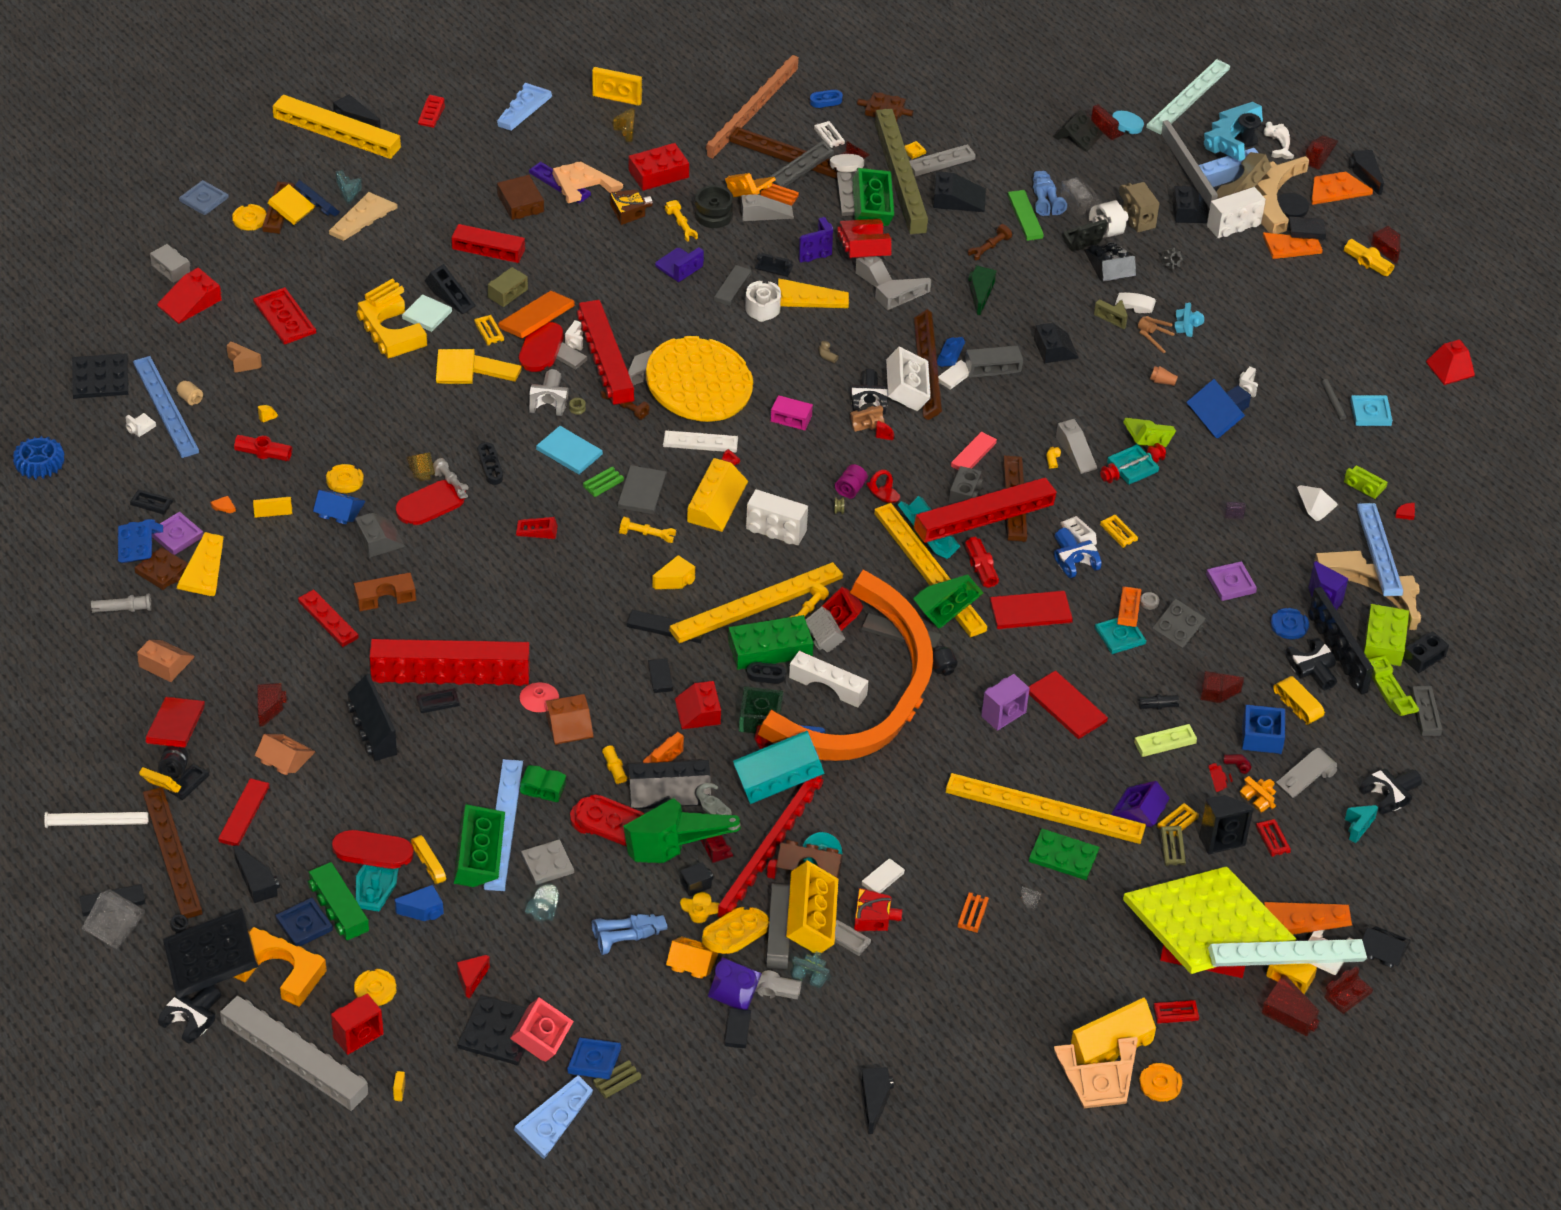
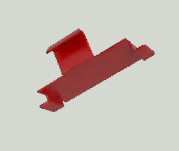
[1209,763,1233,792]

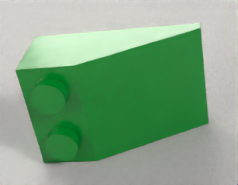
[913,575,983,629]

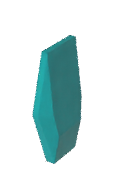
[356,865,399,912]

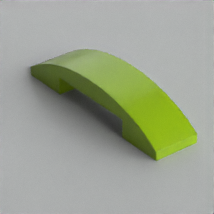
[1368,656,1419,716]

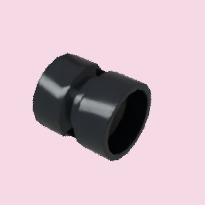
[158,746,188,781]

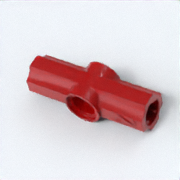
[234,435,293,461]
[965,537,999,588]

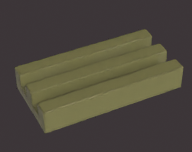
[1160,826,1186,866]
[593,1060,641,1099]

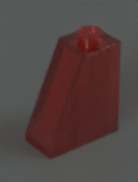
[1262,974,1320,1036]

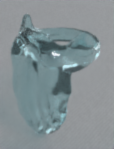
[525,884,559,922]

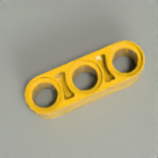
[1273,676,1325,725]

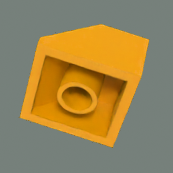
[666,936,719,978]

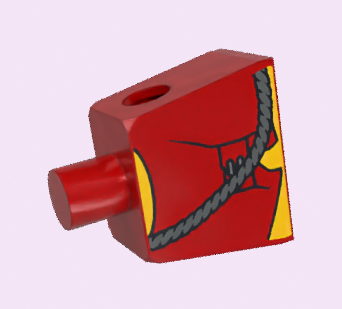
[854,888,903,931]

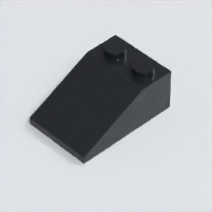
[933,171,986,212]

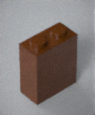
[497,175,544,220]

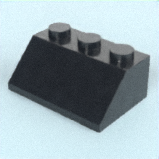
[1199,795,1254,855]

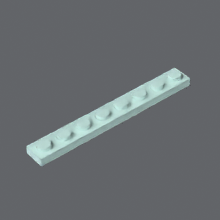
[1208,939,1367,967]

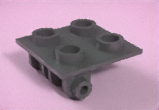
[1153,599,1206,648]

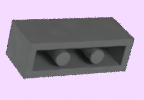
[964,346,1024,378]

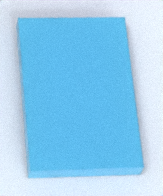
[536,426,603,474]

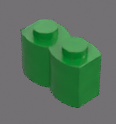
[520,765,566,802]

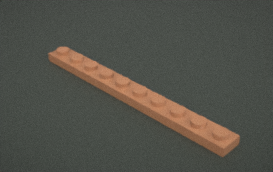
[706,55,798,159]

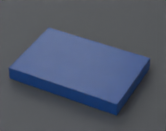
[1187,379,1245,438]

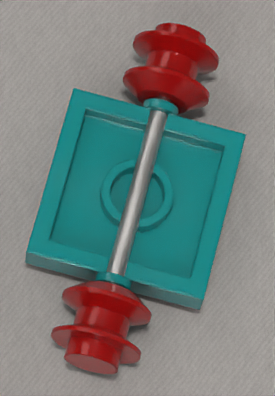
[1100,443,1166,485]

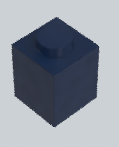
[1227,386,1251,411]

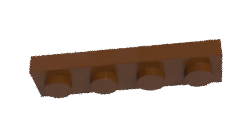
[262,181,295,234]

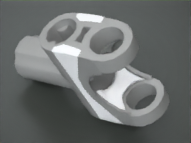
[530,369,568,416]

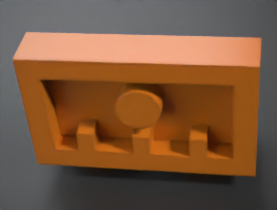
[643,732,684,763]

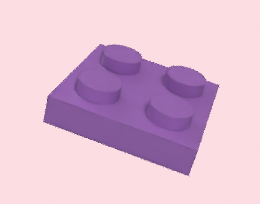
[152,512,204,555]
[1206,561,1257,601]

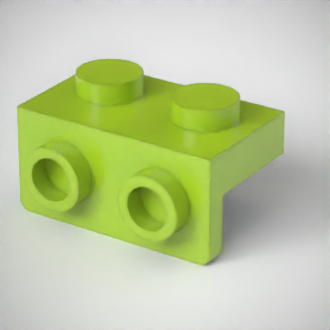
[1344,465,1388,499]

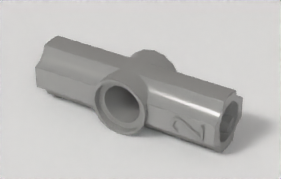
[755,970,802,1000]

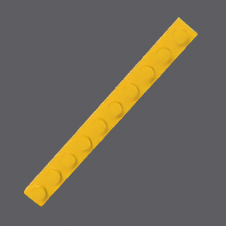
[874,503,987,638]
[669,562,843,643]
[946,773,1146,844]

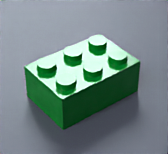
[852,168,894,226]

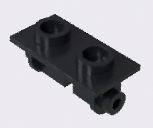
[755,252,793,277]

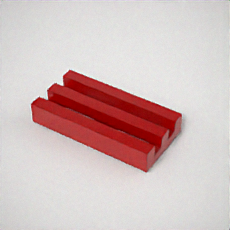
[1256,819,1291,857]
[1153,1000,1199,1023]

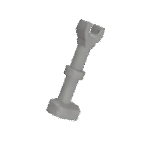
[432,458,469,499]

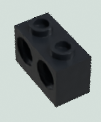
[1403,631,1449,673]

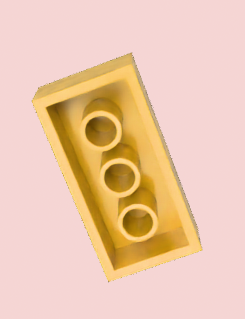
[786,860,838,955]

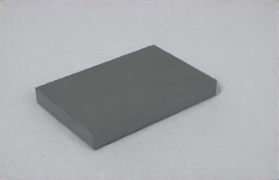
[618,465,667,514]

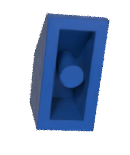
[394,885,444,921]

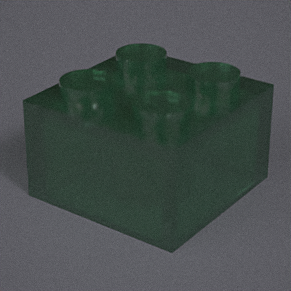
[739,687,783,733]

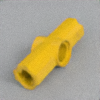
[1344,238,1395,277]

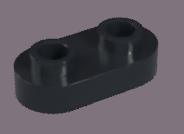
[747,662,786,684]

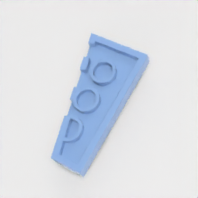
[497,83,552,131]
[514,1075,593,1159]

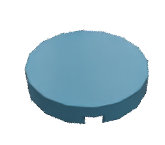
[1111,111,1144,134]

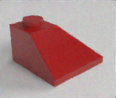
[1426,339,1475,385]
[821,587,863,631]

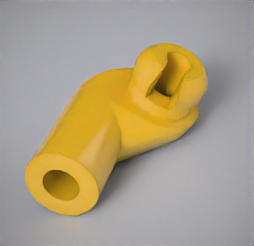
[1046,447,1061,469]

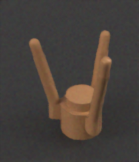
[1138,316,1174,353]

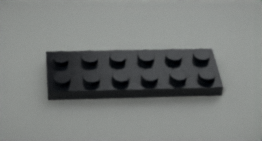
[1308,587,1374,694]

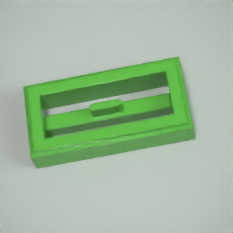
[583,467,624,497]

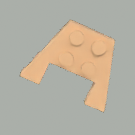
[552,162,623,203]
[1054,1037,1138,1108]

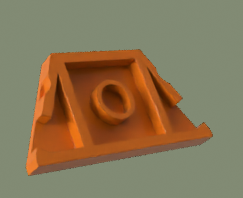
[1311,172,1373,205]

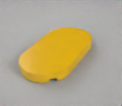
[702,907,770,954]

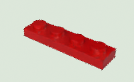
[298,589,359,647]

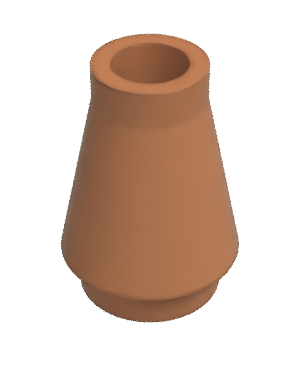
[1150,366,1178,386]

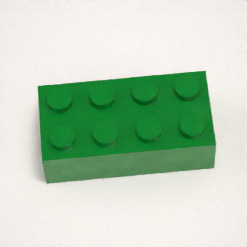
[728,615,814,670]

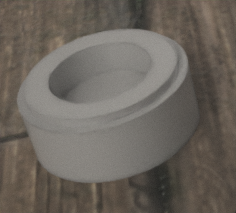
[1140,592,1159,610]

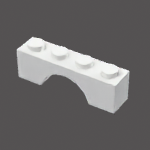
[789,651,868,707]

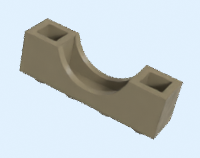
[1216,152,1271,199]

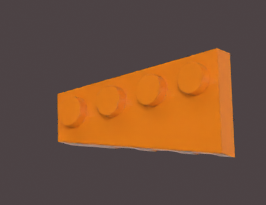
[1264,902,1352,935]

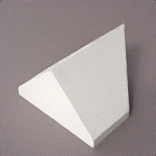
[1297,485,1338,521]

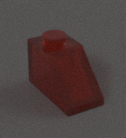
[1371,226,1400,264]
[257,683,287,726]

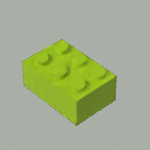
[1363,604,1409,666]

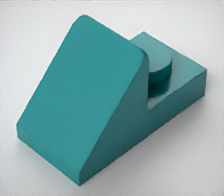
[1345,805,1378,843]

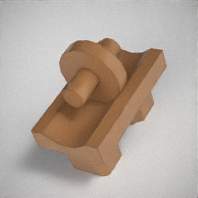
[850,405,884,432]

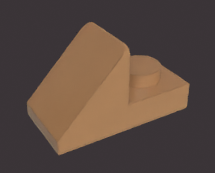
[227,342,262,372]

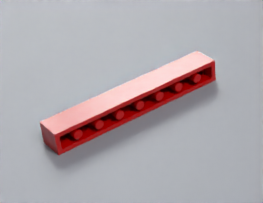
[577,300,634,405]
[914,477,1057,543]

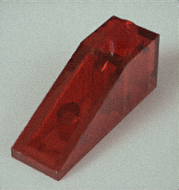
[1305,135,1338,170]

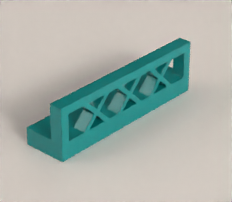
[898,496,960,559]

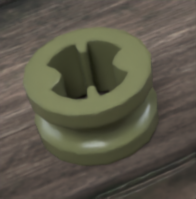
[569,398,586,414]
[834,497,844,514]

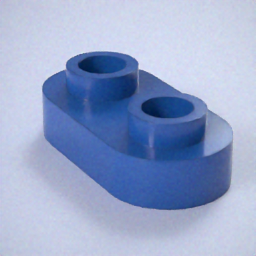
[810,90,843,108]

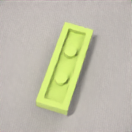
[1134,724,1197,757]

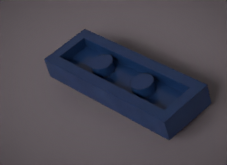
[296,180,340,216]

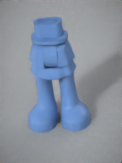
[1033,171,1067,216]
[592,914,667,955]

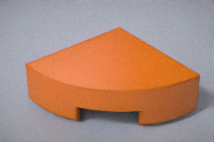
[211,496,236,513]

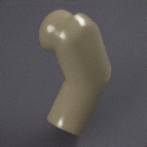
[818,341,839,364]

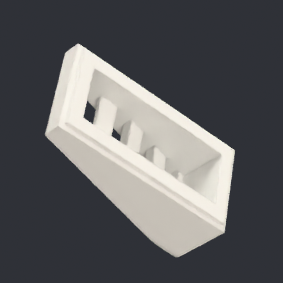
[1061,516,1097,545]

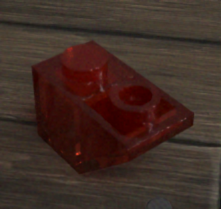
[1201,671,1244,703]

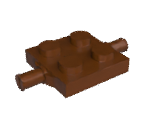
[857,92,913,122]
[134,547,188,590]

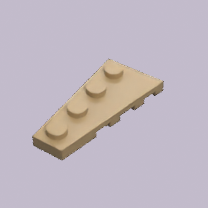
[329,192,397,241]

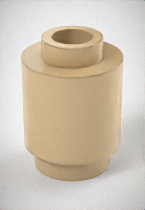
[177,381,203,405]

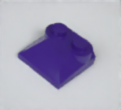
[708,957,762,1010]

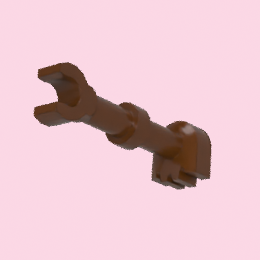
[968,224,1012,261]
[600,391,650,420]

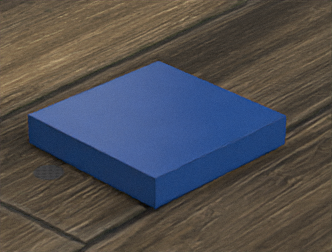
[567,1038,621,1079]

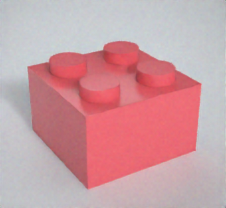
[510,997,574,1062]

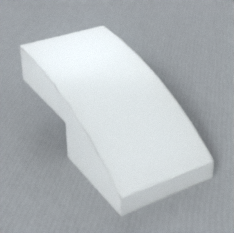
[1115,293,1156,313]

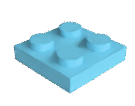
[1350,395,1393,426]

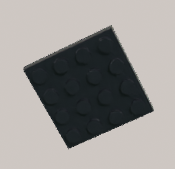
[163,908,259,999]

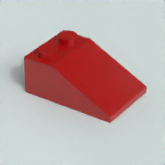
[157,268,222,324]

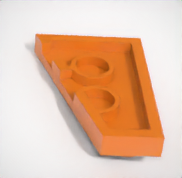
[1263,232,1323,259]

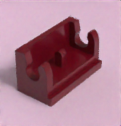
[700,835,733,863]

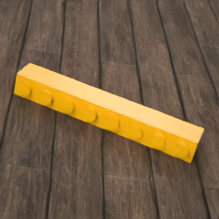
[273,95,401,159]

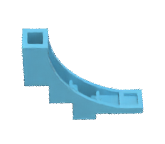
[1204,102,1263,161]

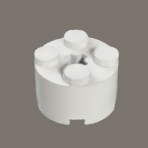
[1089,200,1128,238]
[745,281,781,322]

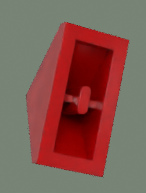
[457,955,490,998]

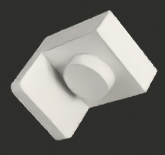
[565,320,583,350]
[126,413,156,437]

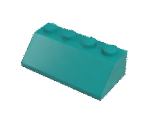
[733,731,825,804]

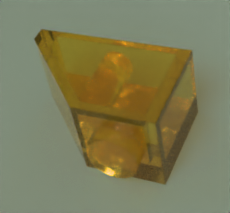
[406,452,435,481]

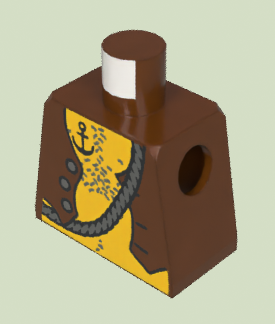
[610,190,653,225]

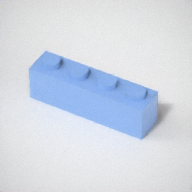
[1199,148,1258,187]

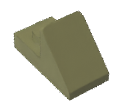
[1094,299,1128,329]

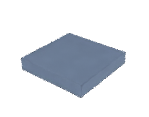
[179,180,229,215]

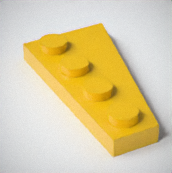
[778,278,849,308]
[176,532,224,596]

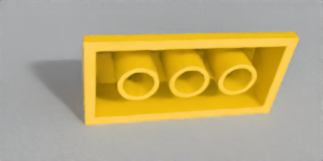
[687,458,748,532]
[1071,998,1156,1066]

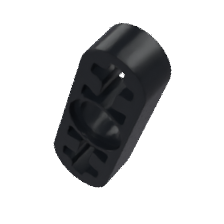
[478,442,503,485]

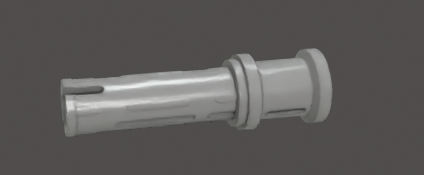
[91,593,151,613]

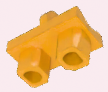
[1240,776,1276,813]

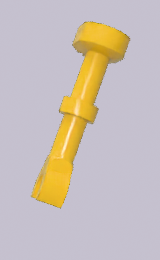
[665,200,698,242]
[619,517,676,543]
[790,582,829,617]

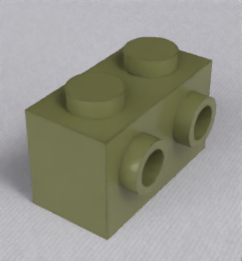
[488,267,528,307]

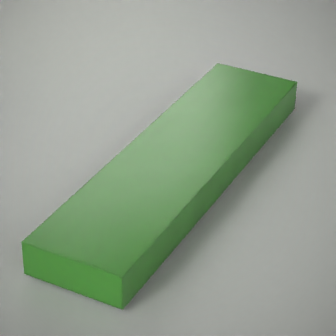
[1008,190,1044,240]

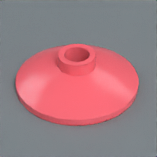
[520,682,559,712]

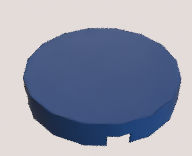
[1270,608,1309,639]

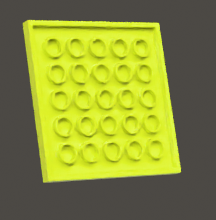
[1123,866,1296,974]

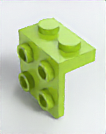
[1123,418,1176,447]

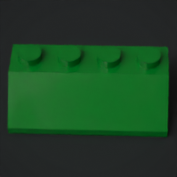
[453,804,505,887]

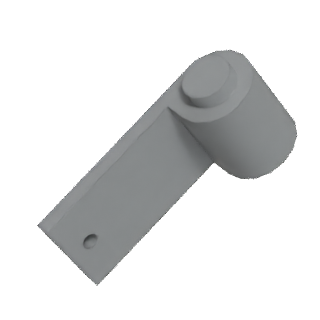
[1276,748,1337,798]

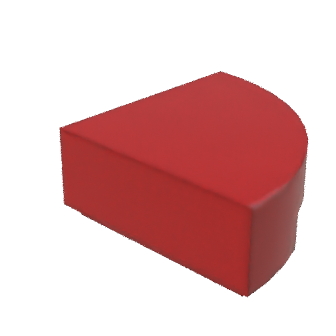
[876,421,894,440]
[722,449,740,466]
[1395,503,1415,520]
[767,859,778,879]

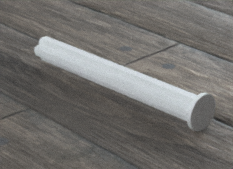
[45,812,149,828]

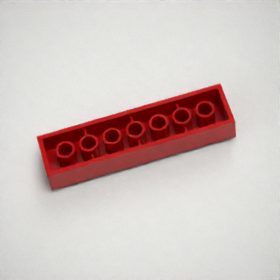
[370,639,530,686]

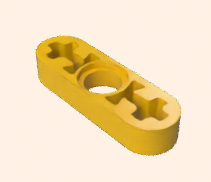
[411,835,446,885]

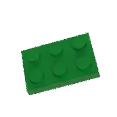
[1029,829,1100,880]

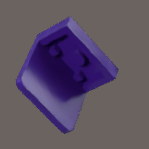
[799,217,833,263]
[655,247,704,282]

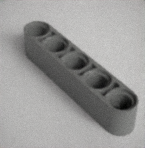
[767,883,790,970]

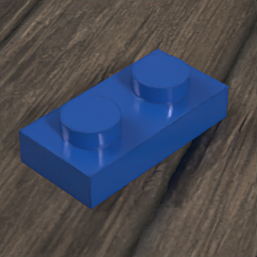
[937,337,965,367]

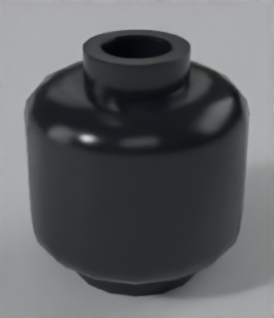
[932,646,958,676]

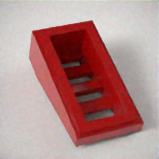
[418,95,445,128]
[516,517,558,539]

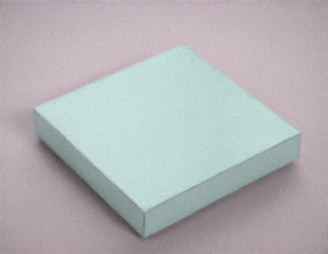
[402,294,452,332]

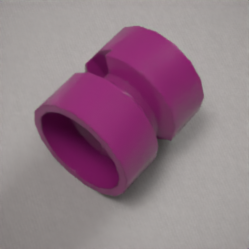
[835,464,868,499]

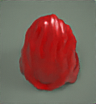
[866,470,900,503]

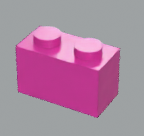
[771,395,813,430]

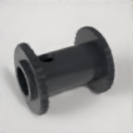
[1235,113,1262,147]

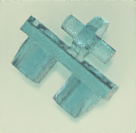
[792,951,831,989]

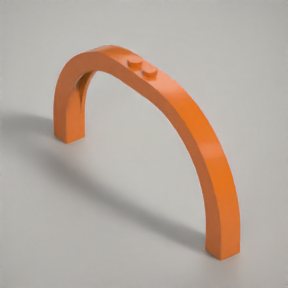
[758,570,933,761]

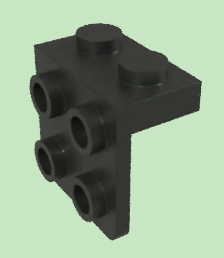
[1062,219,1108,251]

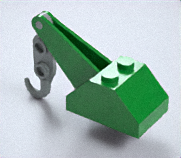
[623,783,741,863]

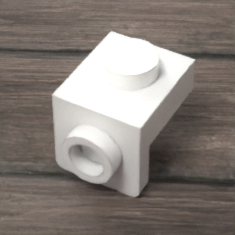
[1239,367,1258,397]

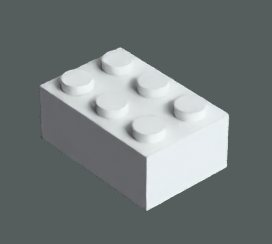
[1207,187,1266,238]
[886,347,930,411]
[746,489,808,545]

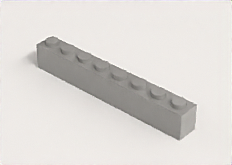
[220,995,368,1111]

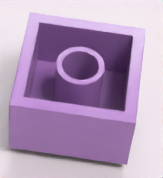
[981,674,1030,731]

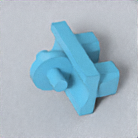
[1175,303,1204,337]

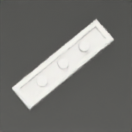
[663,431,738,452]

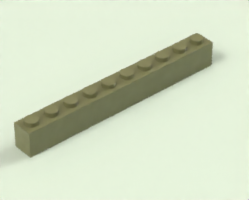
[875,109,928,234]

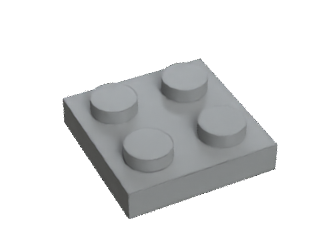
[521,839,574,885]

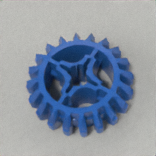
[13,436,64,480]

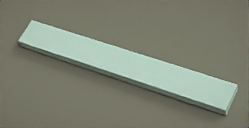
[1146,59,1230,134]

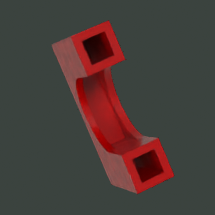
[837,219,891,258]

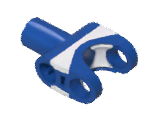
[1054,528,1101,578]

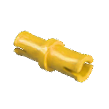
[602,746,628,784]

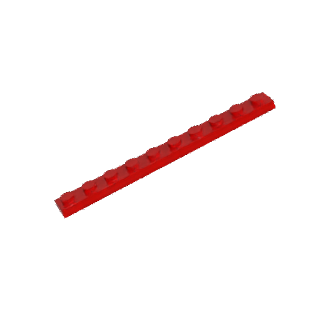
[718,775,823,918]

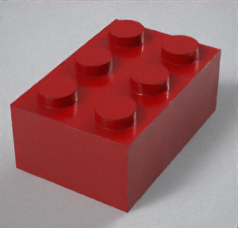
[629,143,689,191]

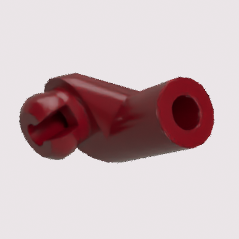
[1224,754,1251,774]

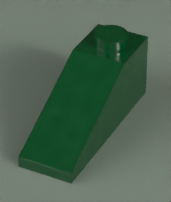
[968,265,997,315]

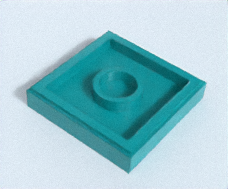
[1094,618,1147,654]

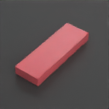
[951,432,997,470]

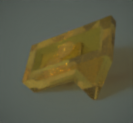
[613,108,635,142]

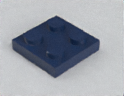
[275,898,333,946]

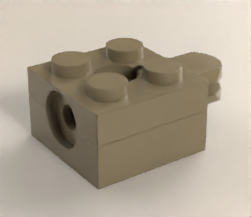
[1119,182,1159,232]

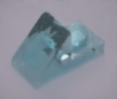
[336,170,362,205]

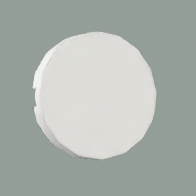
[830,154,864,172]

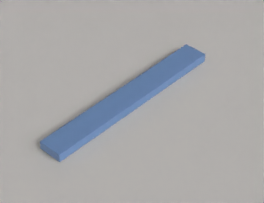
[133,356,199,458]

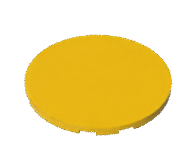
[646,336,753,422]

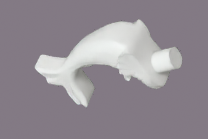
[1264,122,1294,159]

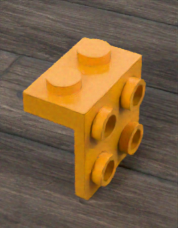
[725,173,776,198]

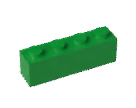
[308,862,369,941]

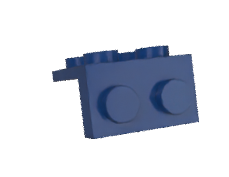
[118,519,163,563]

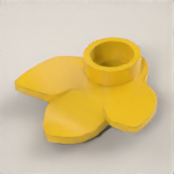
[680,892,720,923]

